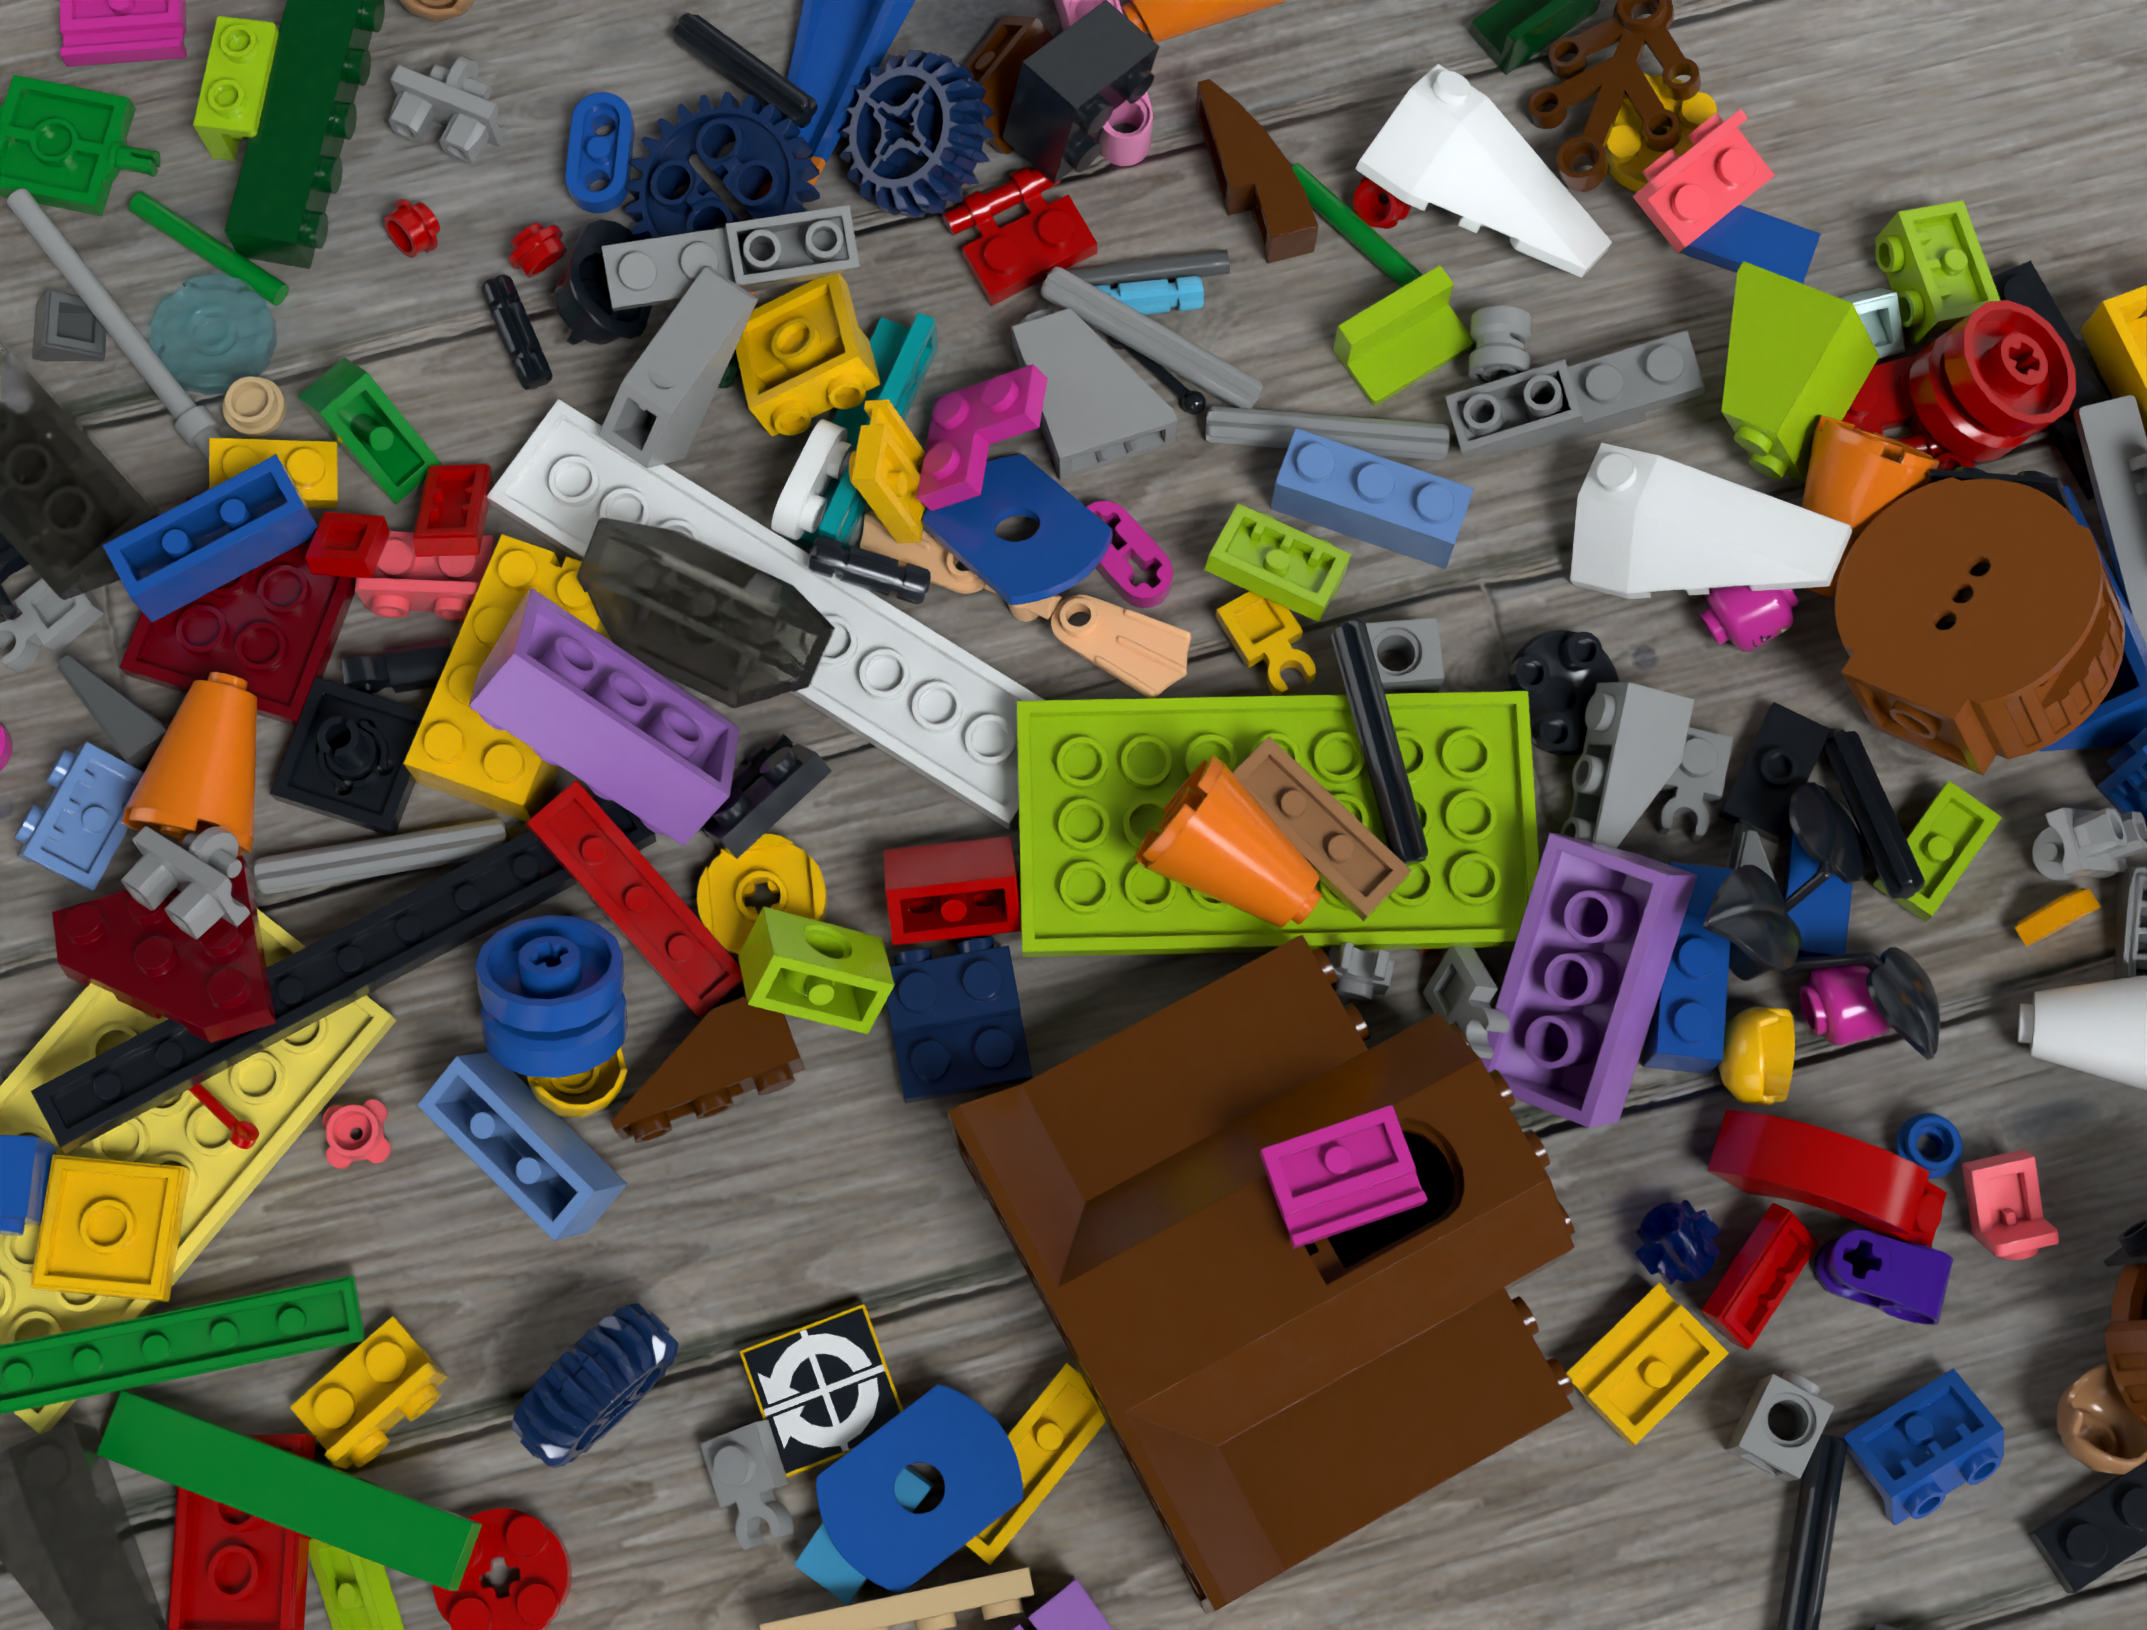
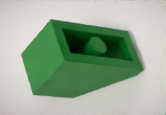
[297,357,443,504]

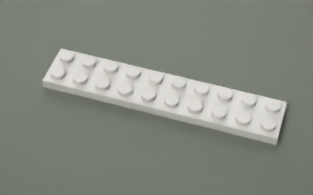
[487,399,1044,830]

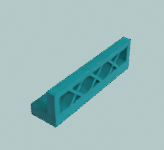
[783,312,938,550]

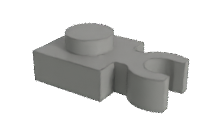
[0,561,105,673]
[1657,727,1733,842]
[1327,942,1395,1001]
[1423,946,1510,1059]
[700,1420,793,1550]

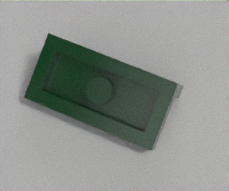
[1469,0,1601,75]

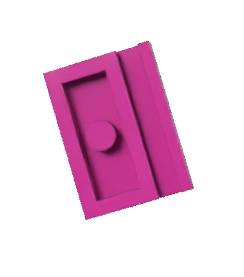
[60,0,187,67]
[1259,1105,1427,1249]

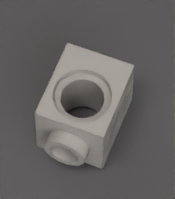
[1365,618,1444,694]
[1725,1371,1834,1482]

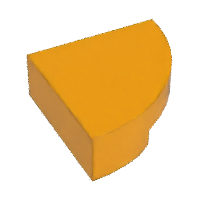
[2014,888,2101,947]

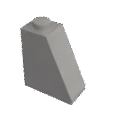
[1012,308,1178,480]

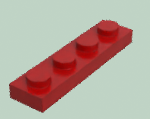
[525,780,743,1019]

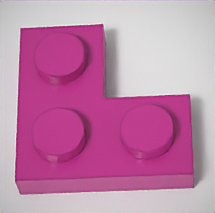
[916,364,1048,511]

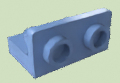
[14,742,144,892]

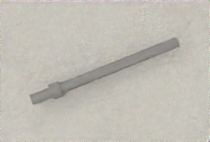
[7,188,221,461]

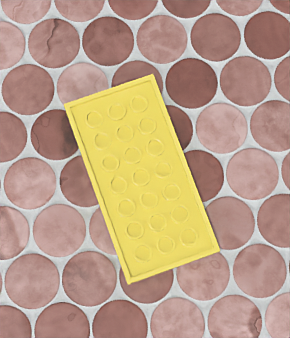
[0,909,397,1435]

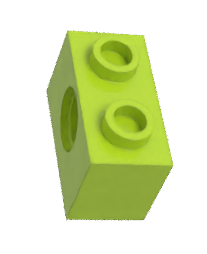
[738,906,895,1034]

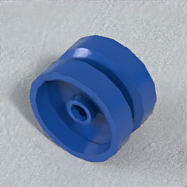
[475,915,628,1078]

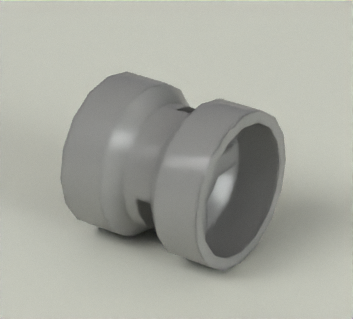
[1468,306,1532,385]

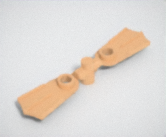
[859,508,1192,698]

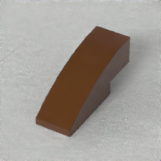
[1195,79,1319,263]

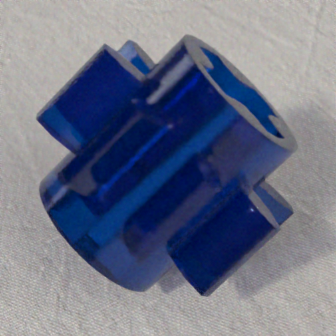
[1635,1200,1721,1285]

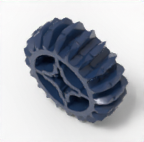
[839,49,996,218]
[511,1303,679,1468]

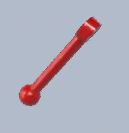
[188,1083,259,1149]

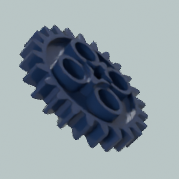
[624,92,820,240]

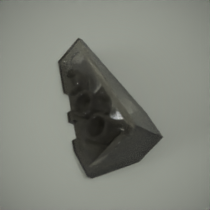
[0,1421,167,1630]

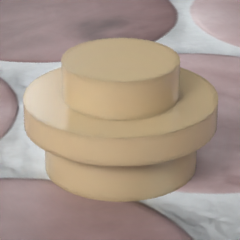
[223,376,286,438]

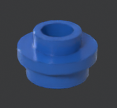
[1895,1113,1963,1179]

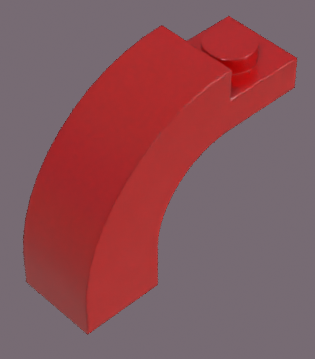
[1707,1109,1947,1248]

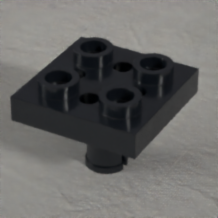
[269,677,426,836]

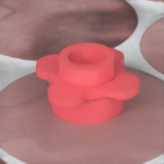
[322,1099,392,1169]

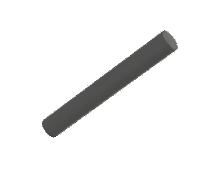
[1046,249,1230,289]

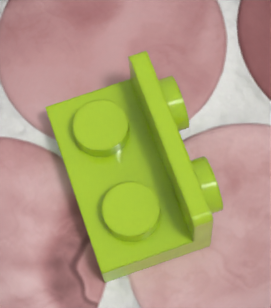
[193,16,279,161]
[1875,200,2001,346]
[1204,503,1352,622]

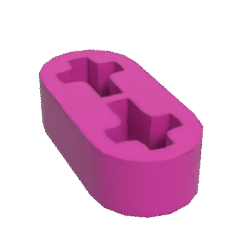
[1087,501,1173,608]

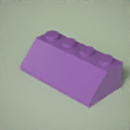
[469,588,740,846]
[1480,833,1697,1128]

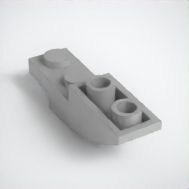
[602,205,860,311]
[1445,330,1705,456]

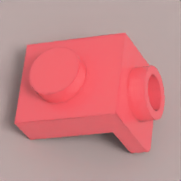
[1962,1149,2059,1260]

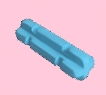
[1095,276,1204,315]

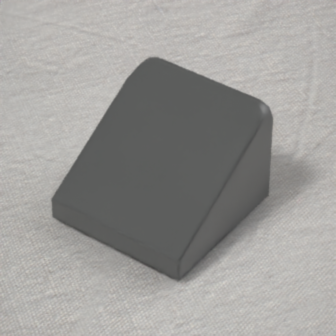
[32,289,107,362]
[1726,819,1776,883]

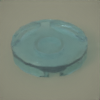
[151,274,277,395]

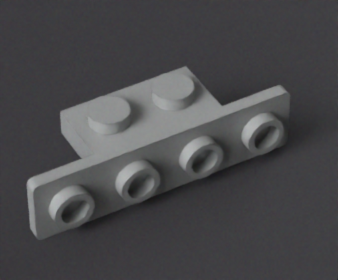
[2073,395,2147,644]

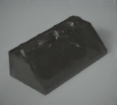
[0,341,163,600]

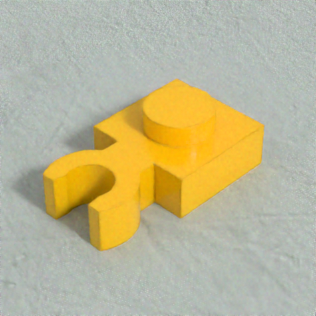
[1216,591,1316,696]

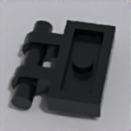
[699,734,832,859]

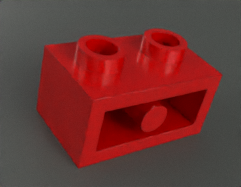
[883,836,1022,945]

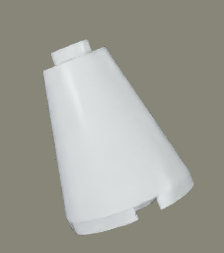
[2017,975,2147,1091]

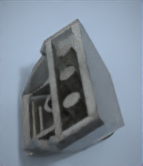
[576,517,835,709]

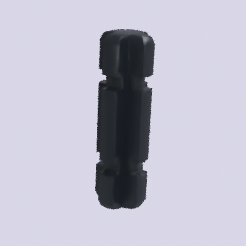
[481,274,553,390]
[808,536,931,604]

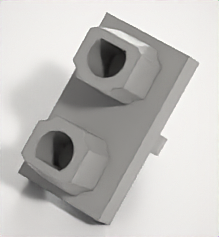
[388,56,506,164]
[2032,807,2147,881]
[121,826,250,940]

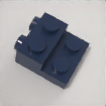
[887,937,1033,1104]

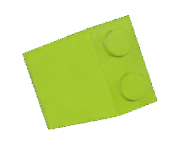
[1721,261,1879,483]

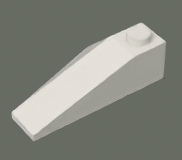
[1356,64,1612,278]
[1570,443,1852,599]

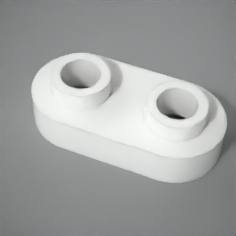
[771,419,854,540]

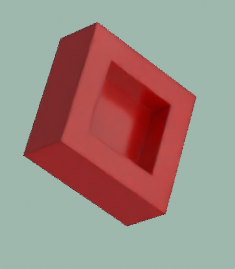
[305,512,390,579]

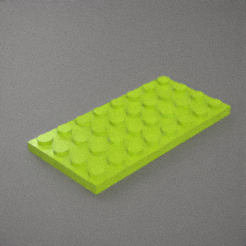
[1017,691,1539,957]

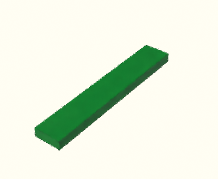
[0,1275,366,1415]
[96,1390,482,1591]

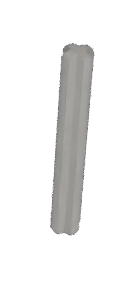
[1041,267,1263,409]
[1205,406,1450,461]
[254,818,509,894]

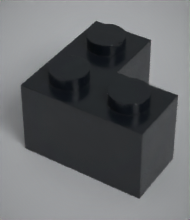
[1003,0,1159,184]

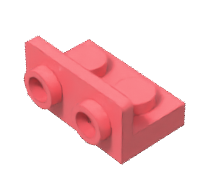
[1632,109,1775,254]
[355,531,497,621]

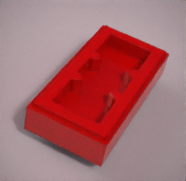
[413,464,493,557]
[1701,1203,1819,1350]

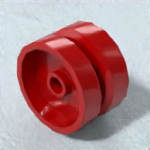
[1910,300,2076,462]

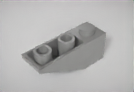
[598,266,758,468]
[1560,682,1695,848]

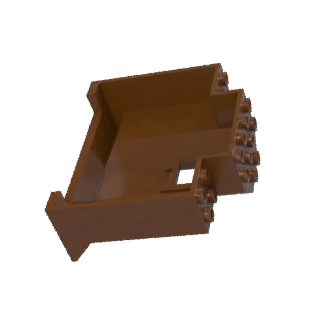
[947,935,1575,1614]

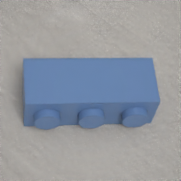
[1271,428,1474,569]
[417,1052,628,1241]

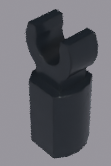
[341,638,453,694]

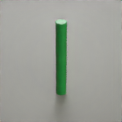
[1292,162,1424,288]
[129,191,289,306]

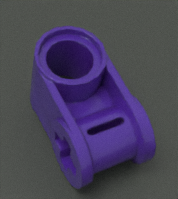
[1814,1229,1953,1325]

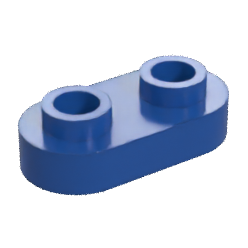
[565,92,635,213]

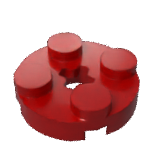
[432,1508,572,1630]

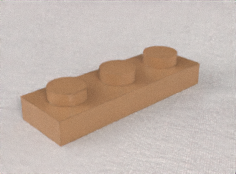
[1232,736,1411,922]

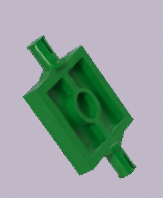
[0,75,161,216]

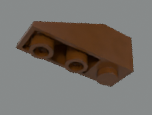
[611,996,805,1143]

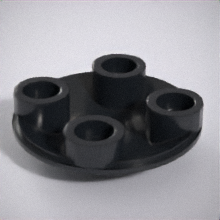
[1505,630,1619,756]

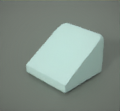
[1839,288,1905,358]

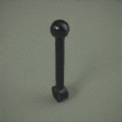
[1107,334,1206,415]

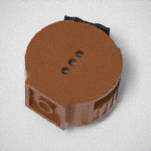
[1835,466,2125,776]

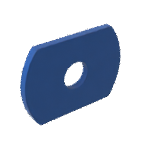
[922,455,1112,605]
[816,1384,1023,1594]

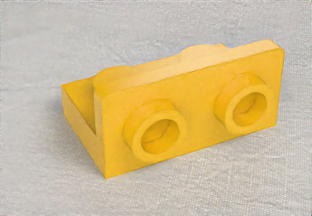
[290,1316,448,1469]

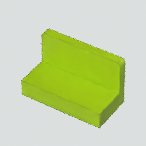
[1333,265,1473,406]

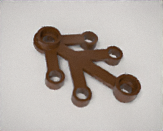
[1528,0,1701,192]

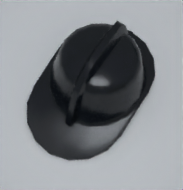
[554,220,653,345]

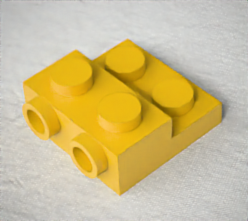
[735,274,881,437]

